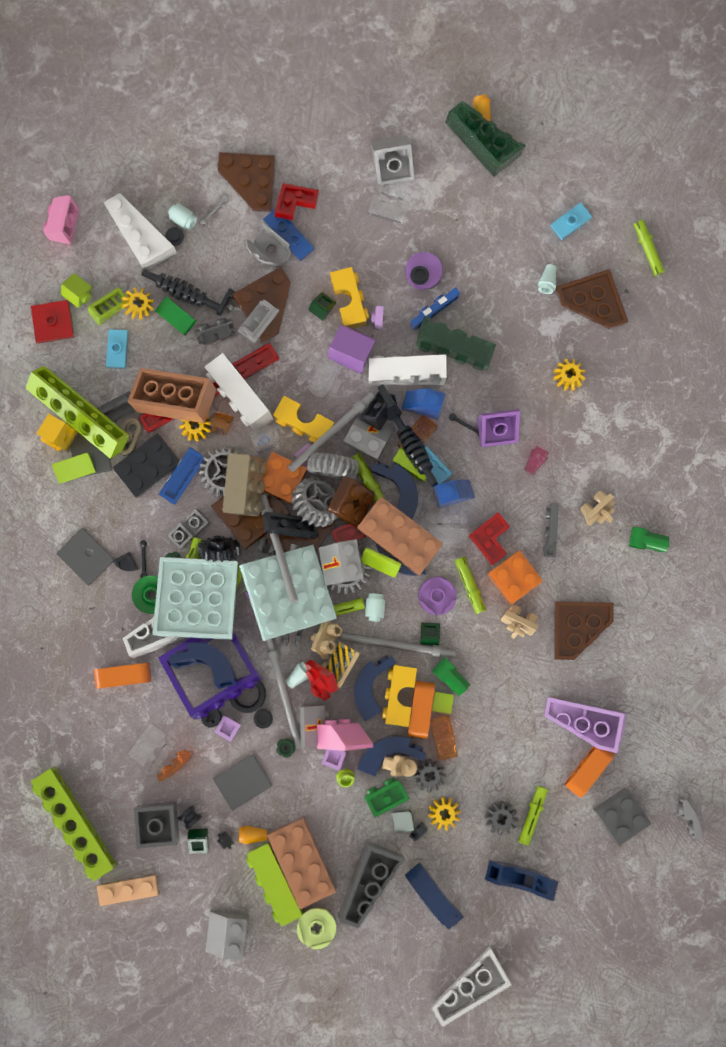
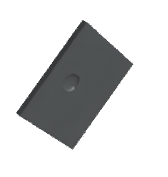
[70,432,112,477]
[56,528,114,586]
[213,754,272,811]

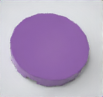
[405,252,443,290]
[418,577,456,615]

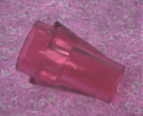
[524,445,549,475]

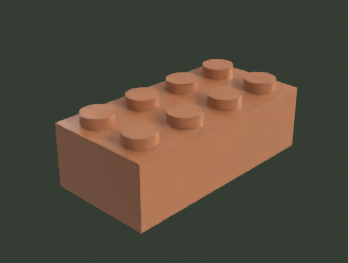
[128,368,217,423]
[357,497,443,576]
[267,816,336,909]

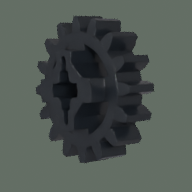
[198,536,240,562]

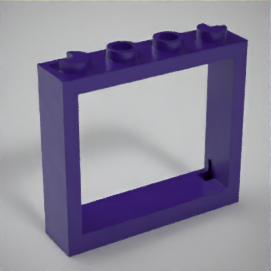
[158,629,262,720]

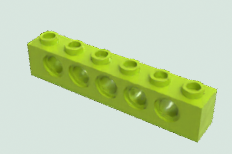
[25,366,129,459]
[30,767,117,882]

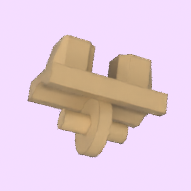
[580,490,615,526]
[500,604,538,639]
[311,621,343,659]
[382,755,417,777]

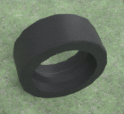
[229,676,266,713]

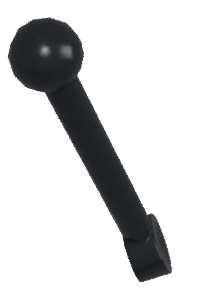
[449,414,479,437]
[140,540,148,578]

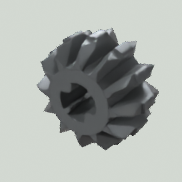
[413,758,446,793]
[484,801,518,835]

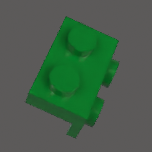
[364,777,409,817]

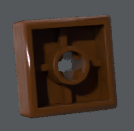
[328,476,375,527]

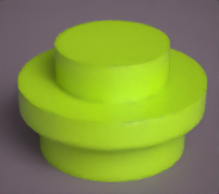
[336,769,355,788]

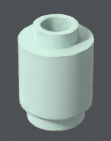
[168,203,197,230]
[365,594,385,622]

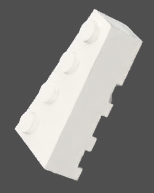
[103,193,177,270]

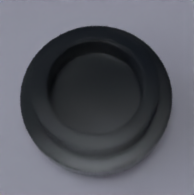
[165,227,184,246]
[410,266,429,285]
[254,709,273,729]
[217,831,234,850]

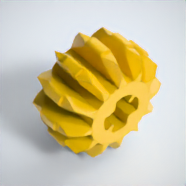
[122,287,154,320]
[553,359,586,391]
[179,416,212,442]
[428,796,461,831]

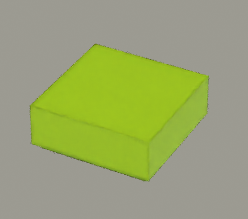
[432,692,454,714]

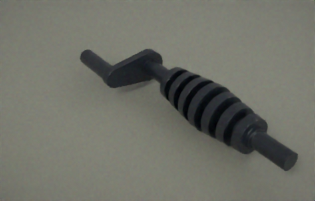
[141,269,236,316]
[377,384,438,487]

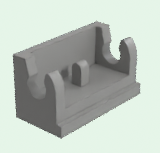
[238,300,280,344]

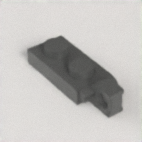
[543,503,559,557]

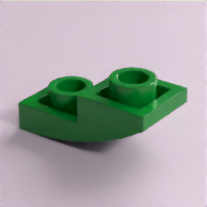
[155,296,197,336]

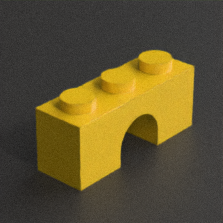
[330,267,369,329]
[273,396,334,443]
[36,413,78,452]
[382,665,417,727]

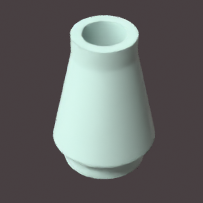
[537,264,557,294]
[285,661,308,689]

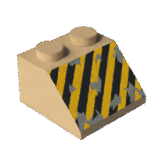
[322,642,360,688]

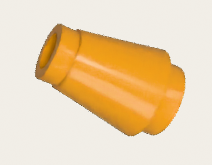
[472,94,491,125]
[238,825,267,845]

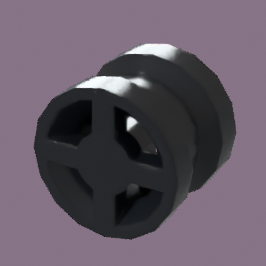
[201,709,222,728]
[178,805,202,830]

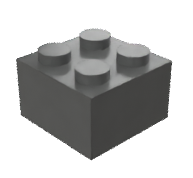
[593,788,652,846]
[134,802,180,849]

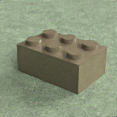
[222,453,267,517]

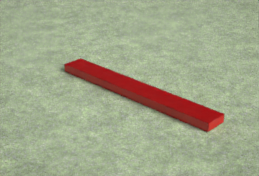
[138,342,280,434]

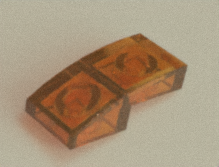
[397,415,438,449]
[430,715,458,761]
[157,749,194,782]

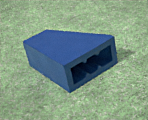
[401,388,446,420]
[433,479,475,509]

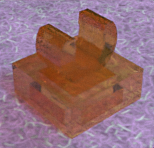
[210,411,234,435]

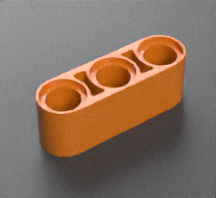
[94,663,152,689]
[408,680,435,739]
[564,746,615,798]

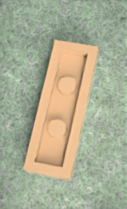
[97,874,159,906]

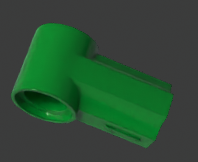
[628,527,670,553]
[431,657,471,696]

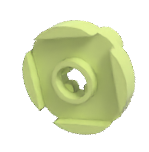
[297,907,336,949]

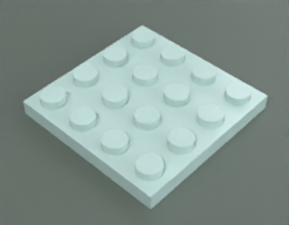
[240,545,337,641]
[153,557,238,640]

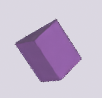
[327,324,376,374]
[476,409,520,447]

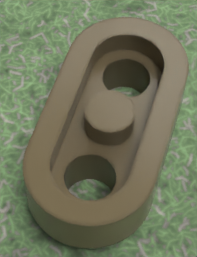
[120,418,143,455]

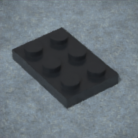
[113,433,180,498]

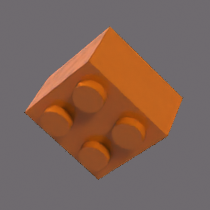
[263,452,308,505]
[487,550,543,605]

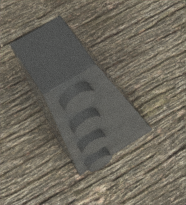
[338,841,406,928]

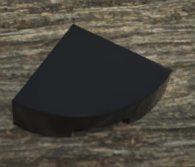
[112,552,139,571]
[409,822,428,841]

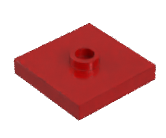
[30,300,74,344]

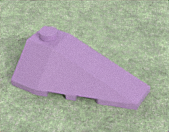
[544,697,628,753]

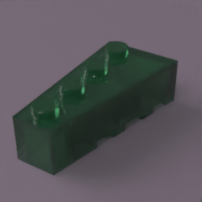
[445,101,526,177]
[416,316,496,371]

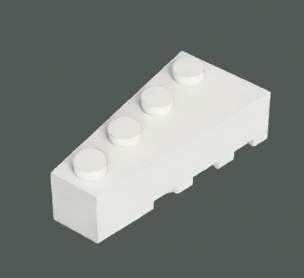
[205,353,274,434]
[369,355,446,385]
[123,616,188,659]
[432,946,511,1027]

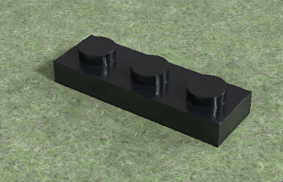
[262,511,318,539]

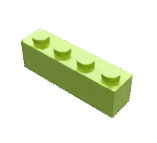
[246,841,304,927]

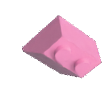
[44,195,79,244]
[317,719,373,750]

